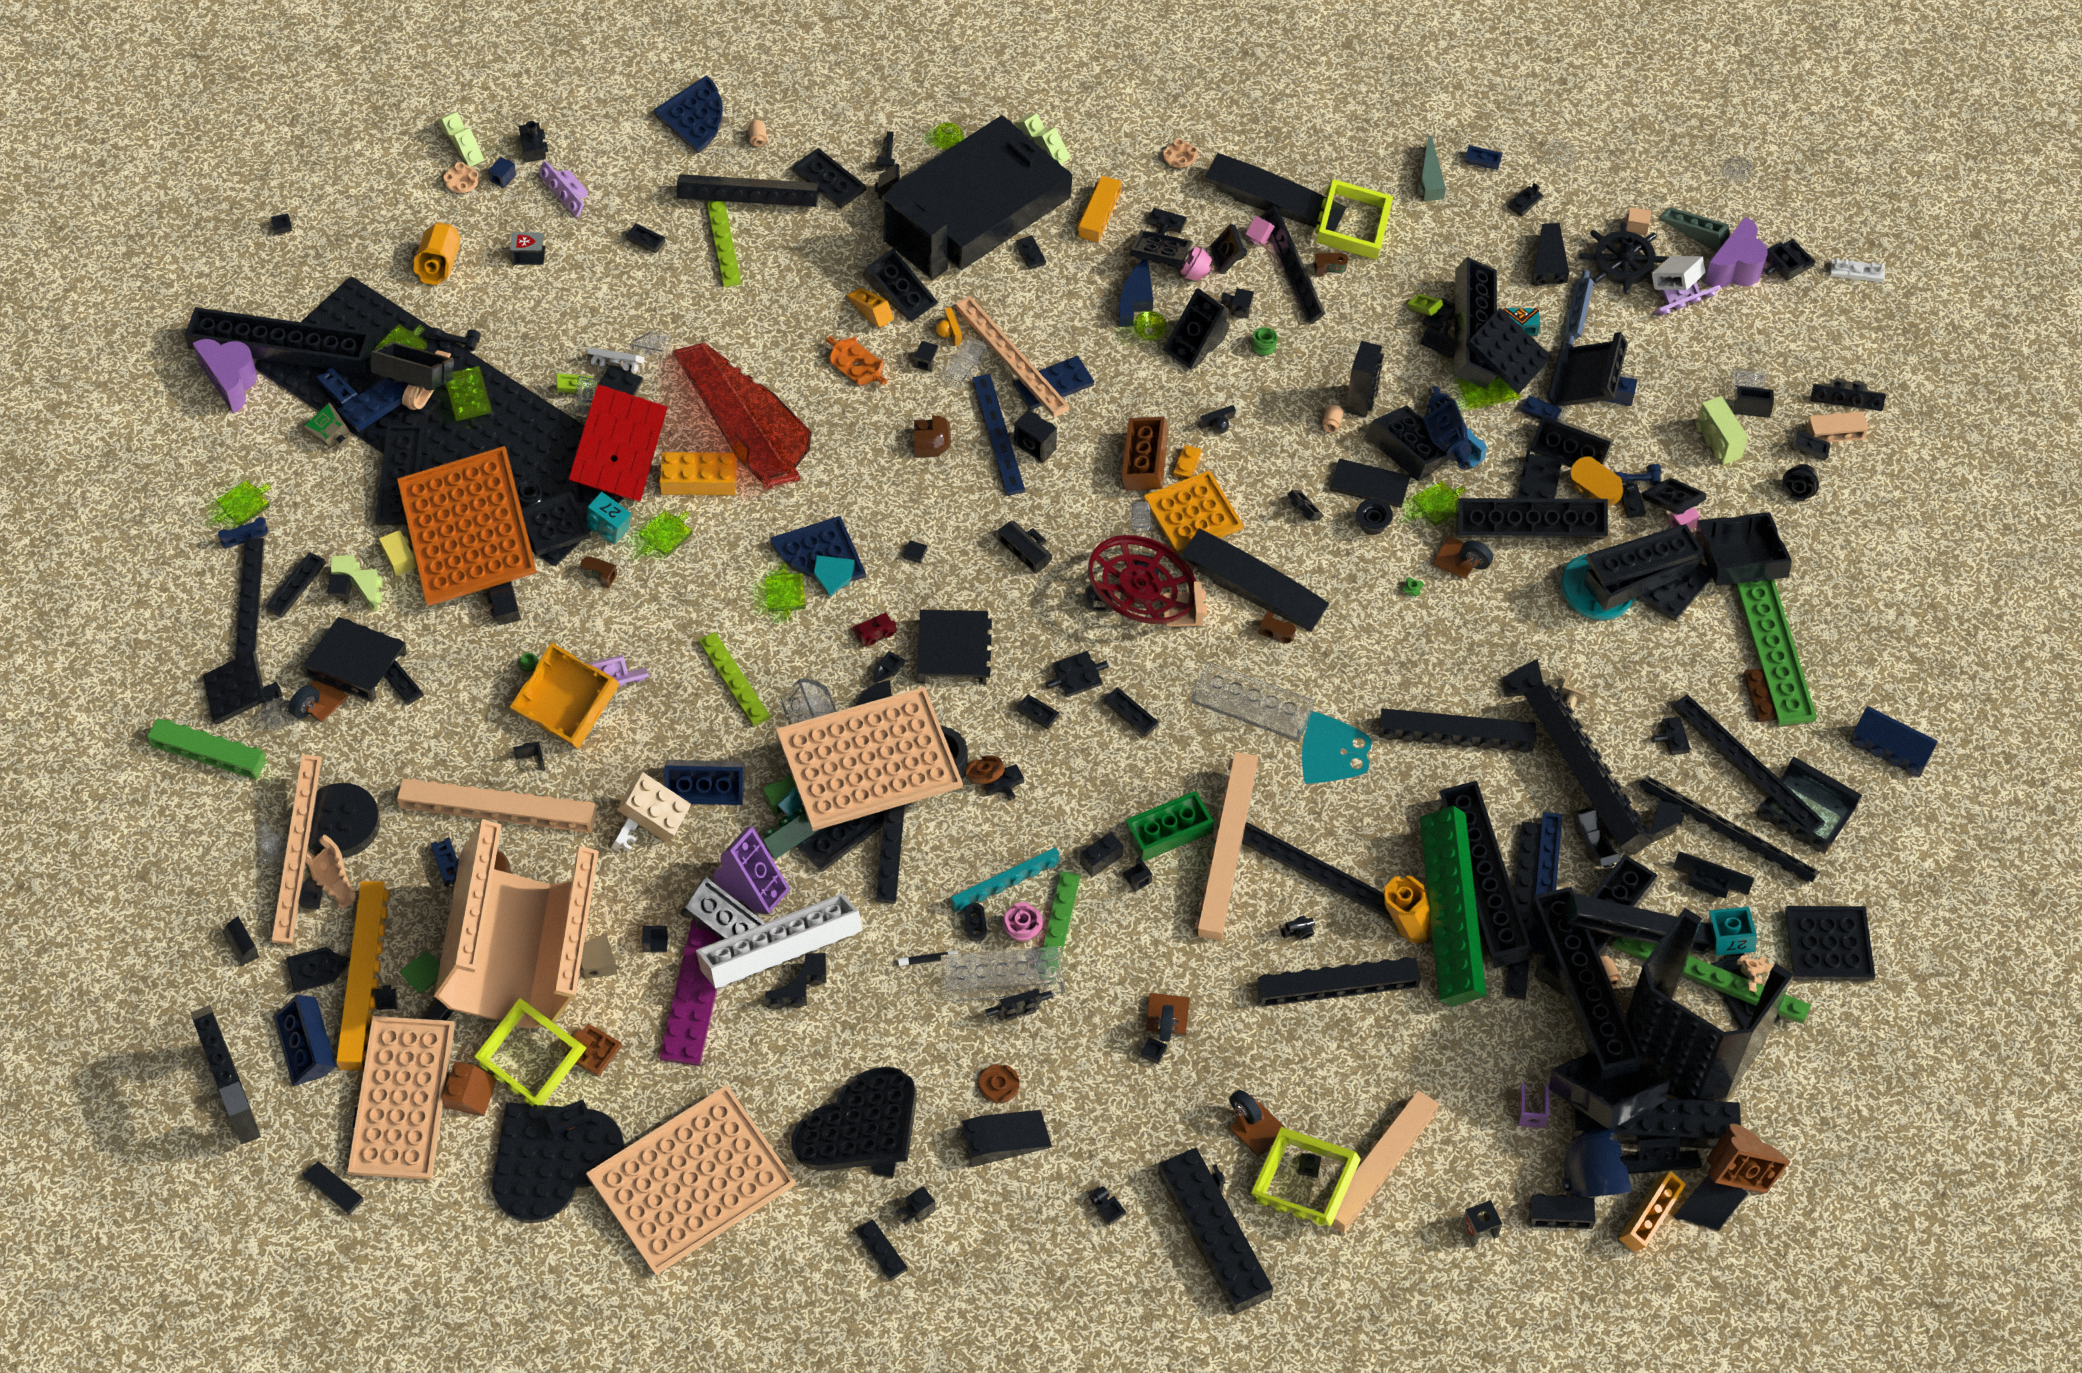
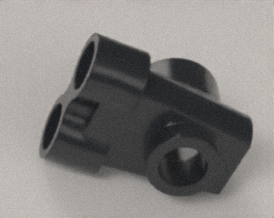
[1281,916,1315,940]

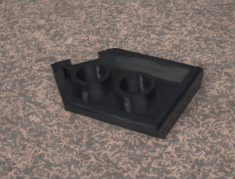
[286,947,350,993]

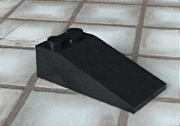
[862,248,938,322]
[961,1110,1052,1167]

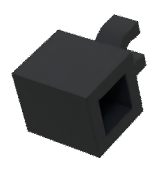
[1221,288,1254,318]
[896,1186,936,1226]

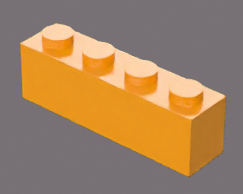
[1076,175,1122,243]
[1618,1171,1686,1252]

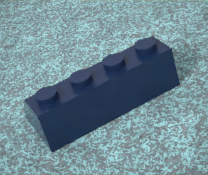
[1850,706,1938,777]
[664,760,745,805]
[273,995,336,1086]

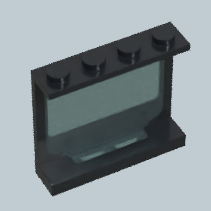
[1756,756,1862,854]

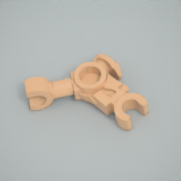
[1737,955,1773,992]

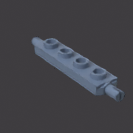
[1563,270,1594,347]

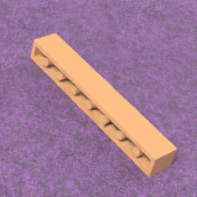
[1323,1090,1439,1233]

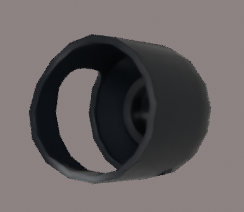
[1084,585,1112,612]

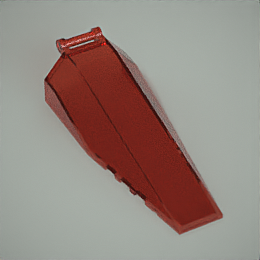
[673,342,812,490]

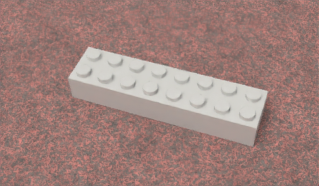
[696,893,863,989]

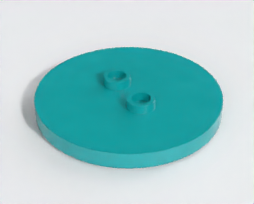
[1560,554,1634,620]

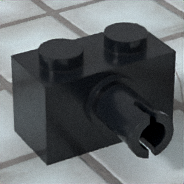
[518,121,548,163]

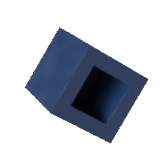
[488,157,516,188]

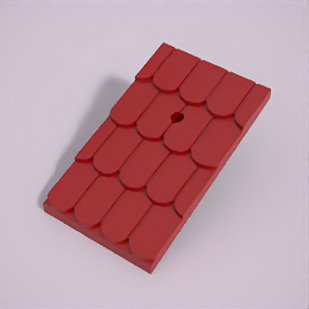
[568,384,668,503]

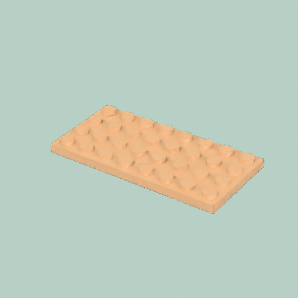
[348,1016,455,1180]

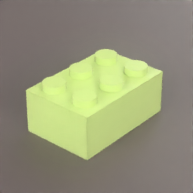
[1696,396,1748,465]

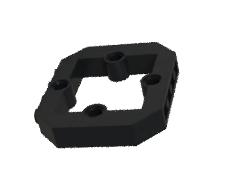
[190,1005,261,1145]

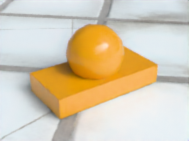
[936,307,962,346]

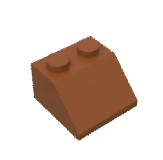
[442,1061,497,1116]

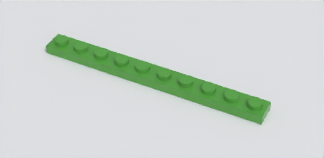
[1613,936,1811,1024]

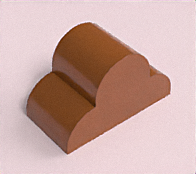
[1706,1124,1791,1193]

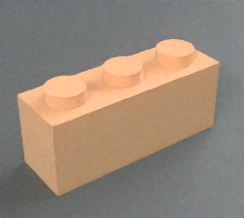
[1806,411,1868,443]

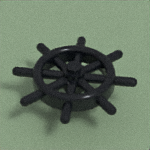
[1579,221,1669,295]

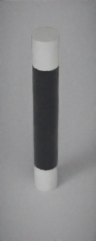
[898,950,959,966]

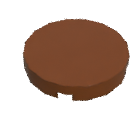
[966,755,1005,784]
[979,1064,1020,1104]

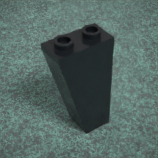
[1532,223,1569,286]

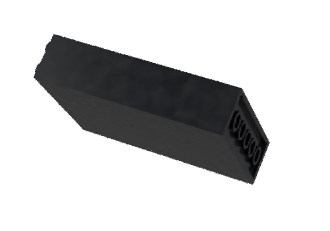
[891,115,1073,271]

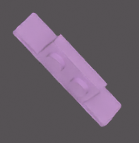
[538,161,588,217]
[1653,282,1721,316]
[587,654,649,687]

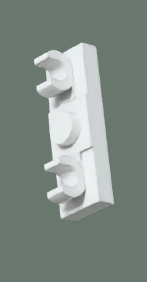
[1830,258,1885,283]
[588,347,645,372]
[611,818,638,852]

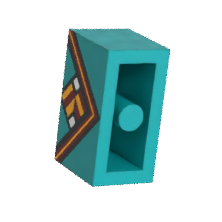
[1503,308,1540,336]

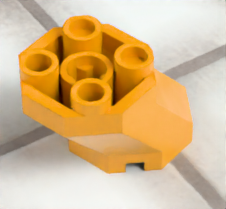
[413,222,461,285]
[1384,876,1432,944]

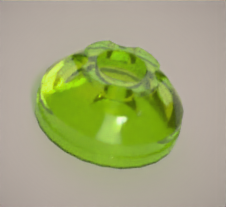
[933,122,964,149]
[1134,311,1167,340]

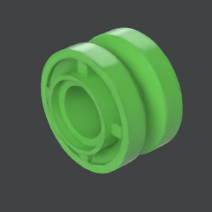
[1251,327,1278,355]

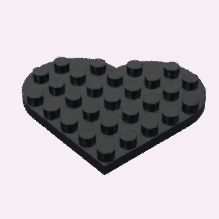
[791,1067,917,1171]
[492,1102,624,1223]

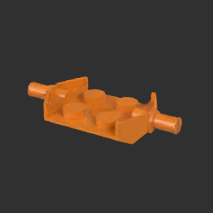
[826,335,888,386]

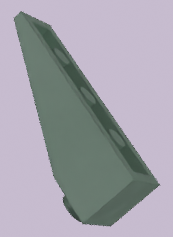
[1418,135,1446,201]
[1660,207,1730,250]

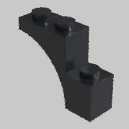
[1572,807,1620,868]
[765,953,827,1009]

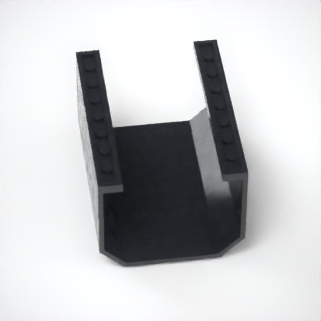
[1625,908,1794,1102]

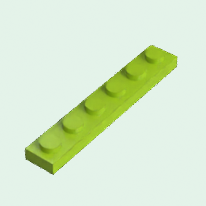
[707,201,741,287]
[699,632,770,727]

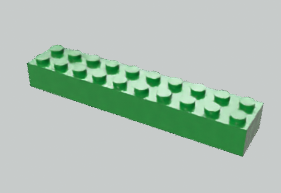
[1419,806,1487,1007]

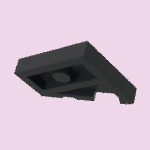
[1503,659,1543,697]

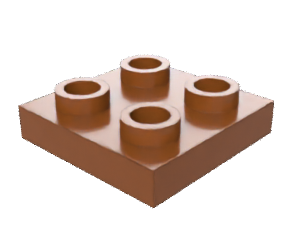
[564,1024,622,1078]

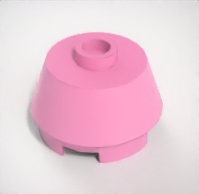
[1179,246,1212,281]
[1003,902,1043,942]

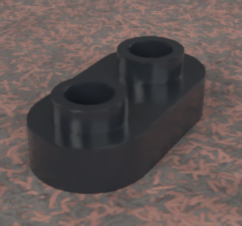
[964,903,987,942]

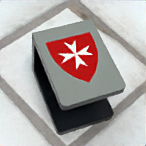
[510,232,545,265]
[1462,1200,1503,1247]

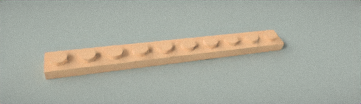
[955,296,1069,418]
[272,754,322,945]

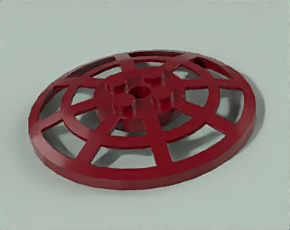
[1088,535,1196,624]

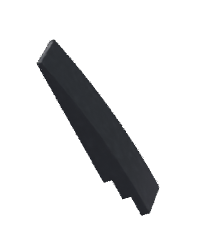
[1204,153,1346,232]
[1181,528,1330,632]

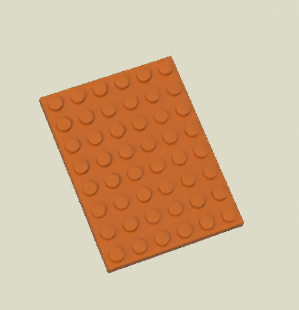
[397,446,537,606]

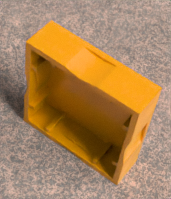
[510,642,620,749]

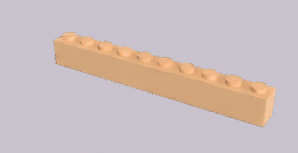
[1195,752,1258,941]
[397,778,597,833]

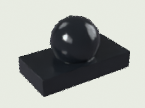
[1198,405,1236,434]

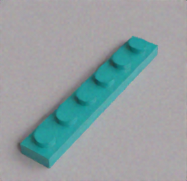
[951,847,1059,912]

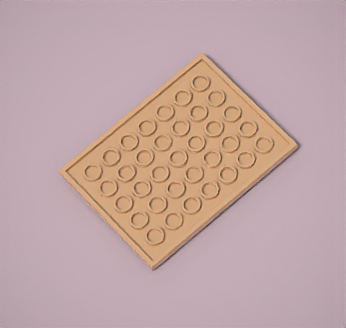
[776,687,963,831]
[586,1085,796,1276]

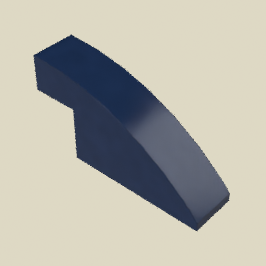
[1119,259,1154,327]

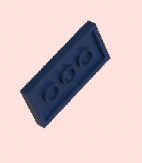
[1013,355,1094,410]
[337,377,409,432]

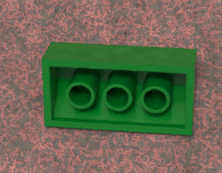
[1125,791,1214,862]

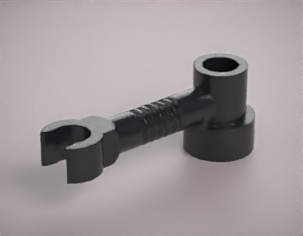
[877,131,895,170]
[431,328,481,351]

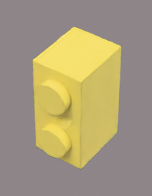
[379,530,417,576]

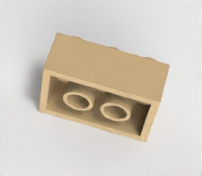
[617,772,691,842]

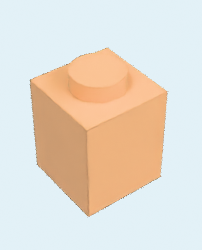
[1624,207,1651,235]

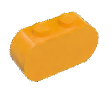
[1571,457,1623,506]

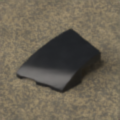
[1674,1174,1749,1231]

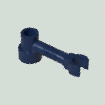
[1615,464,1662,486]

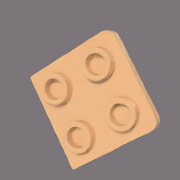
[1163,582,1207,627]

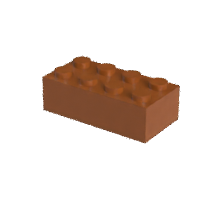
[1122,416,1169,491]

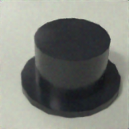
[1356,499,1393,535]

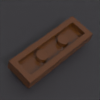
[1744,668,1777,722]

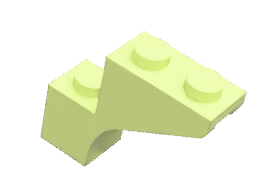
[437,112,484,167]
[1014,113,1071,164]
[331,555,383,611]

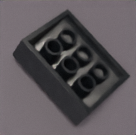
[1365,405,1449,481]

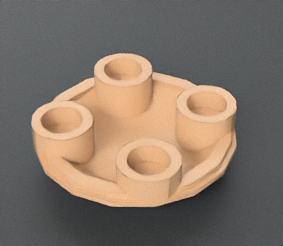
[1163,139,1198,168]
[443,162,479,193]

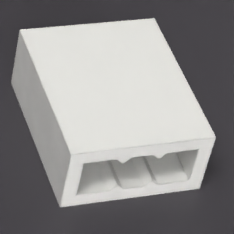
[1652,256,1705,290]

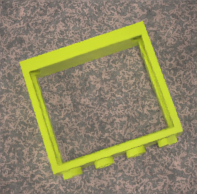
[1315,179,1393,260]
[474,998,586,1107]
[1251,1127,1360,1227]

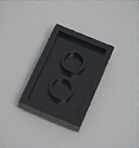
[1642,477,1707,515]

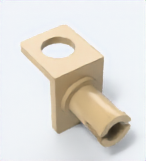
[1561,669,1588,714]

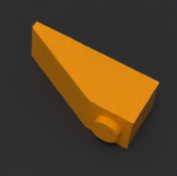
[846,287,894,327]

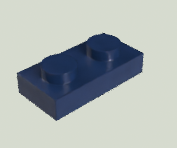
[1464,145,1503,170]
[1521,395,1562,420]

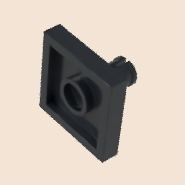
[1210,224,1247,274]

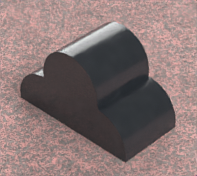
[1163,288,1229,369]

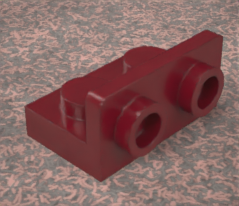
[852,612,897,647]

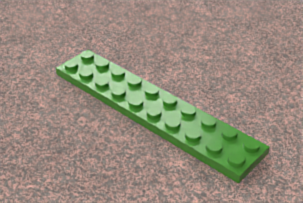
[1735,579,1817,726]

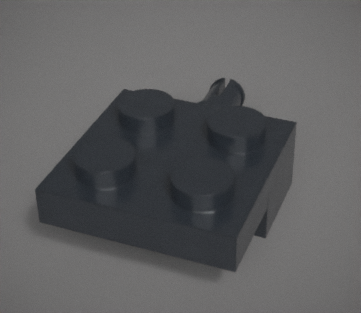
[1765,239,1816,281]

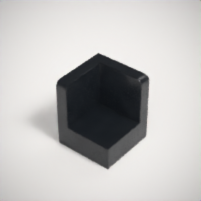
[914,341,938,372]
[327,574,352,604]
[1123,857,1152,892]
[642,926,668,953]

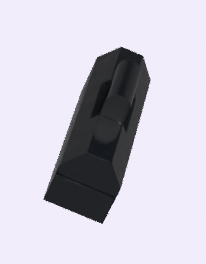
[998,521,1052,574]

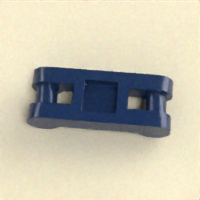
[316,367,358,407]
[218,517,269,548]
[430,837,459,886]

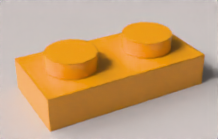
[1173,444,1202,479]

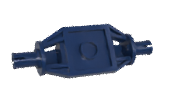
[1422,386,1472,469]

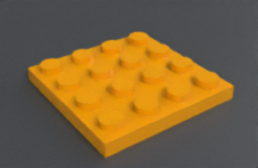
[1143,470,1243,555]

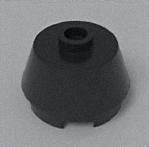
[1782,464,1819,501]

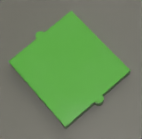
[399,950,440,994]

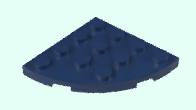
[654,75,723,153]
[770,516,866,581]

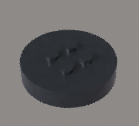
[308,783,380,858]

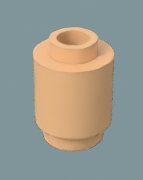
[748,120,767,146]
[1322,405,1344,433]
[1600,956,1621,987]

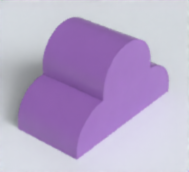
[1704,217,1767,287]
[193,339,257,413]
[714,826,790,914]

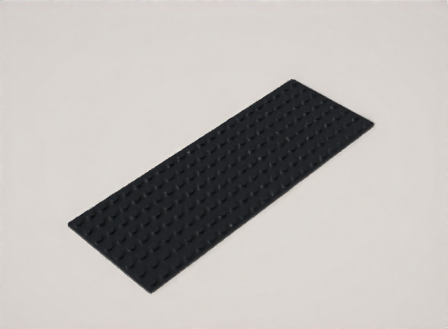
[254,277,651,566]

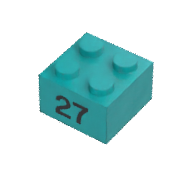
[585,492,632,545]
[1708,906,1757,956]

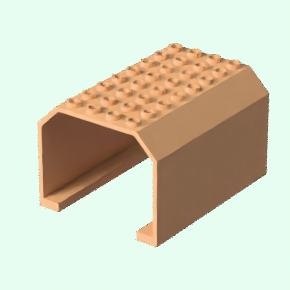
[434,819,599,1029]

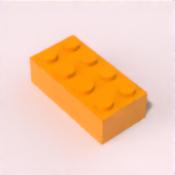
[660,452,737,495]

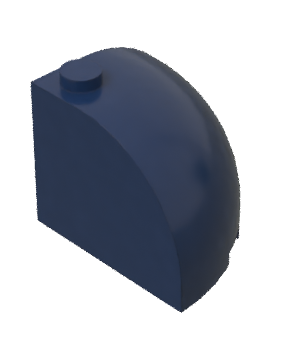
[1562,1126,1632,1197]

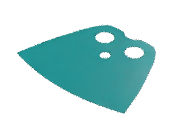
[1302,711,1372,784]

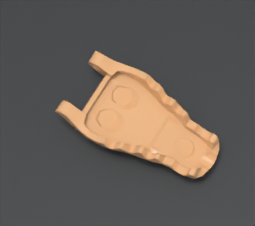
[306,835,356,908]

